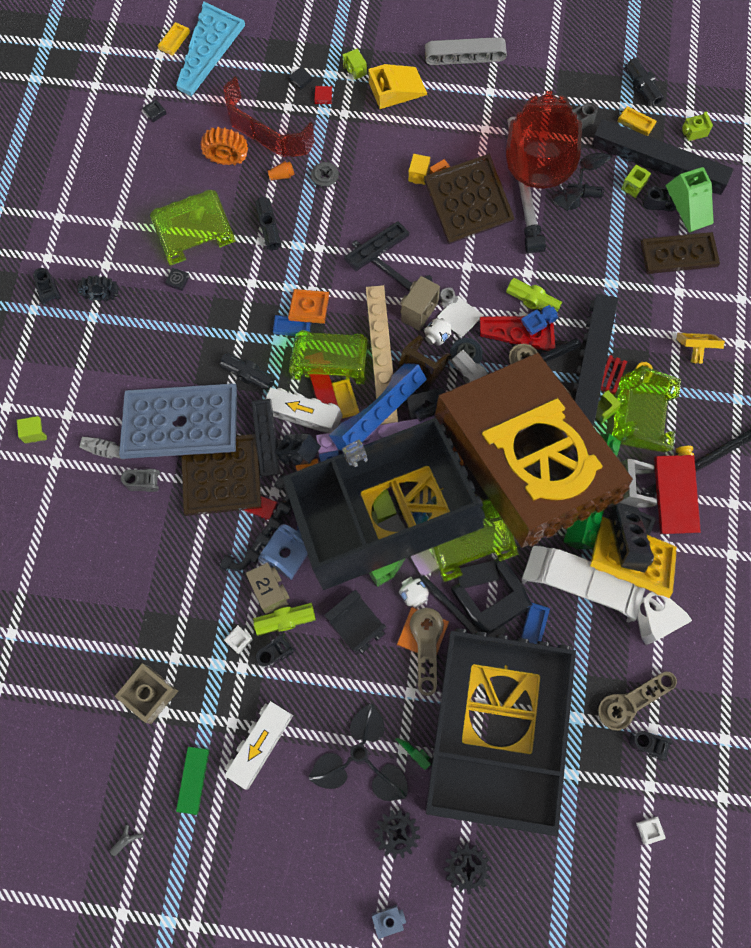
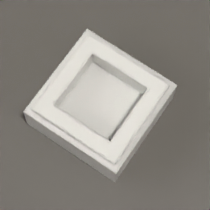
[224,625,253,654]
[636,817,666,845]

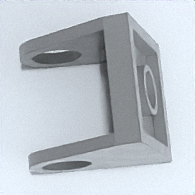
[609,459,657,508]

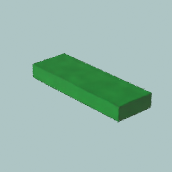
[176,747,210,815]

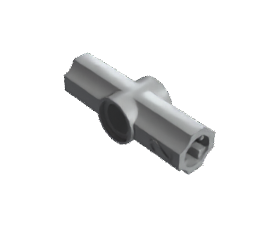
[451,350,488,383]

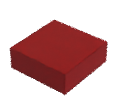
[315,86,332,104]

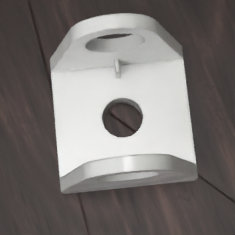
[637,592,692,645]

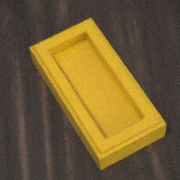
[158,22,190,56]
[617,106,657,136]
[332,379,359,419]

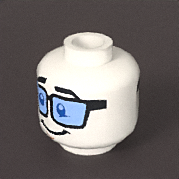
[424,318,451,345]
[399,577,429,608]

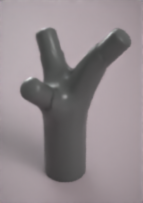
[109,825,143,856]

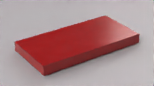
[654,455,701,534]

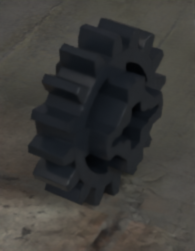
[78,275,119,302]
[374,809,420,859]
[444,843,491,895]

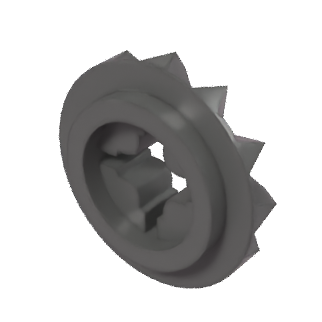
[311,162,339,188]

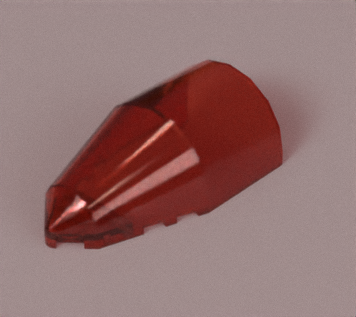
[506,91,582,189]

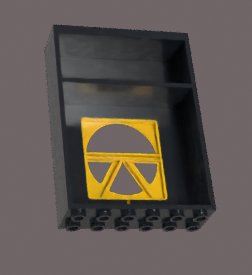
[282,417,485,591]
[425,628,576,837]

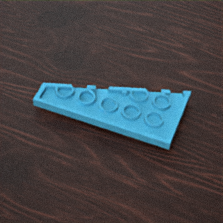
[176,1,245,97]

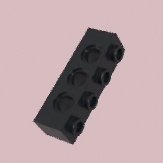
[609,503,654,573]

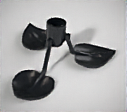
[529,153,612,211]
[309,704,408,801]

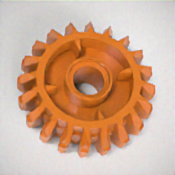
[201,127,248,165]

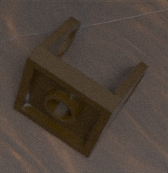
[397,335,451,391]

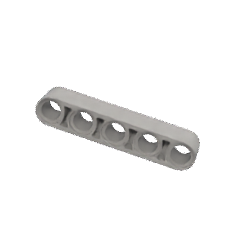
[425,37,507,65]

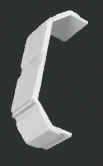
[521,546,645,622]

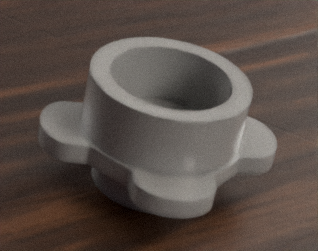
[439,288,458,307]

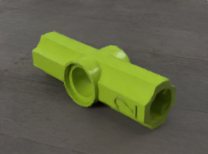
[506,278,562,312]
[253,603,316,636]

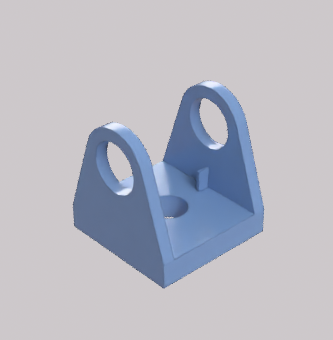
[258,524,308,580]

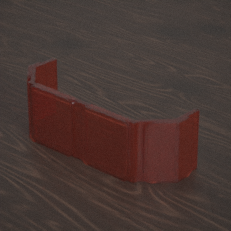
[223,77,315,158]

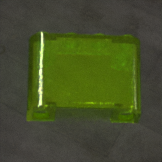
[150,190,236,266]
[612,366,681,452]
[431,499,518,582]

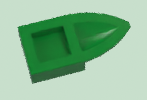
[395,738,431,770]

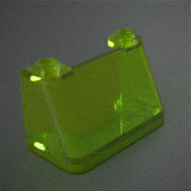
[289,330,368,384]

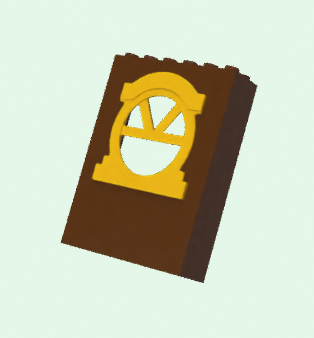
[435,353,633,548]

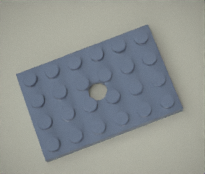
[119,383,237,459]

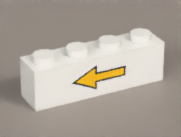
[266,388,343,433]
[224,701,293,790]

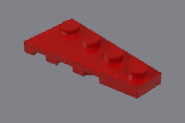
[479,316,555,351]

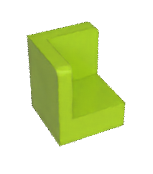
[595,391,621,424]
[17,416,47,444]

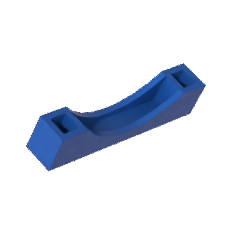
[329,364,427,452]

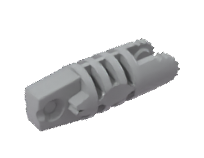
[79,437,121,459]

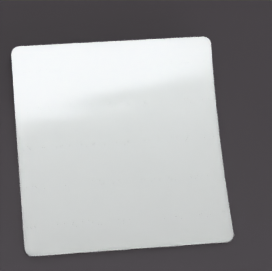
[437,296,484,336]

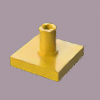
[676,333,725,364]

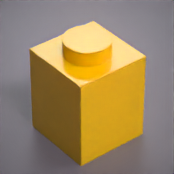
[408,154,430,185]

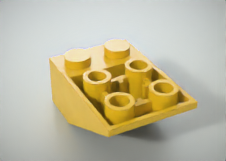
[368,64,427,109]

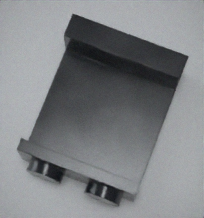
[325,589,387,655]

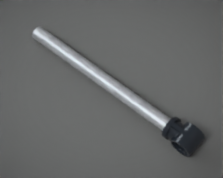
[508,117,546,254]

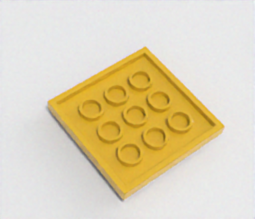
[590,517,677,598]

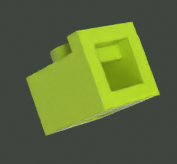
[343,48,367,80]
[682,112,713,141]
[621,165,651,198]

